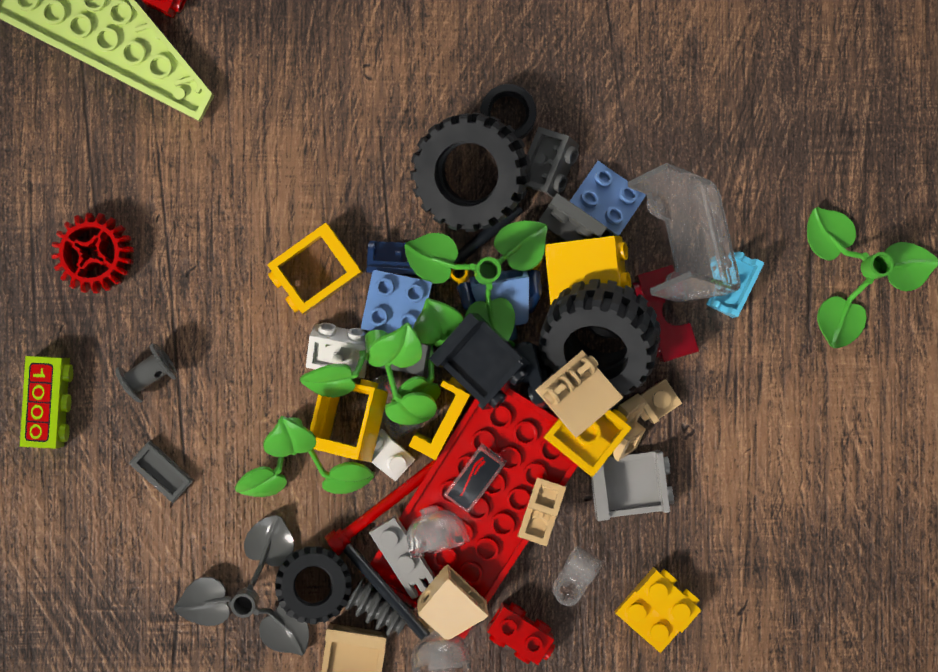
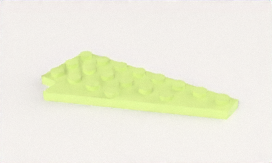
[0,0,214,122]

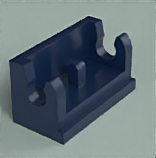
[366,241,417,276]

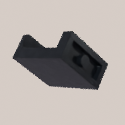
[429,313,531,410]

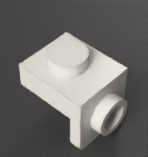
[372,429,415,481]

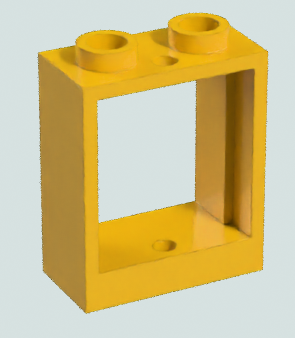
[267,223,363,315]
[310,379,388,463]

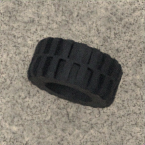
[410,113,531,232]
[539,279,661,395]

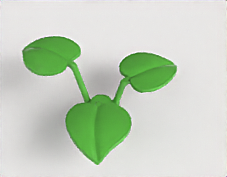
[807,207,938,348]
[405,221,548,341]
[391,298,516,402]
[300,322,437,425]
[235,416,375,497]

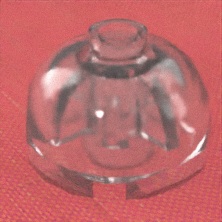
[406,505,470,558]
[411,630,472,672]

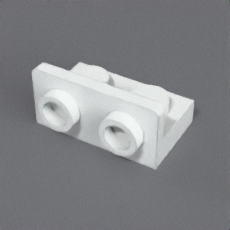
[306,323,367,378]

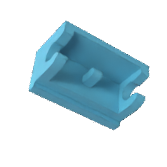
[706,251,765,318]

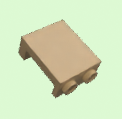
[321,623,387,672]

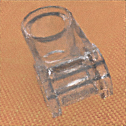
[552,546,603,606]

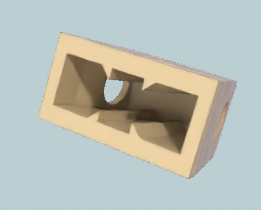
[417,564,488,640]

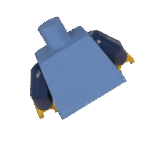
[450,259,542,341]

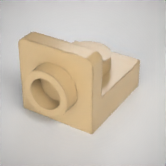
[640,378,682,424]

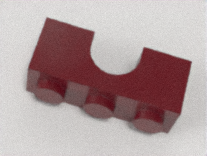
[632,265,699,362]

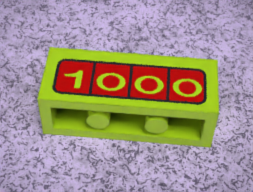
[20,356,73,449]

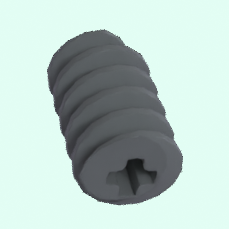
[345,577,414,637]

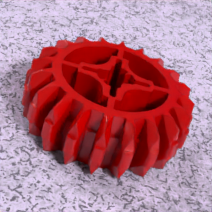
[51,213,134,294]

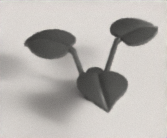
[174,515,309,655]

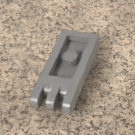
[369,515,436,599]

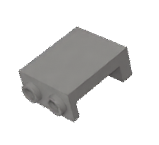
[590,450,674,521]

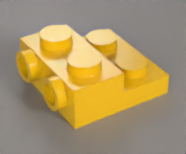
[543,409,631,477]
[614,567,702,653]

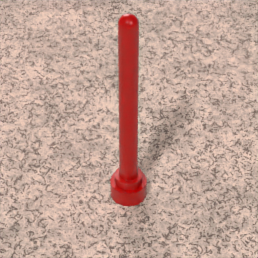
[324,460,435,556]

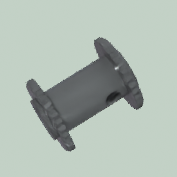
[115,343,177,403]

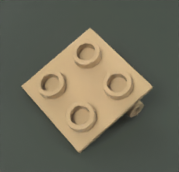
[535,350,623,438]

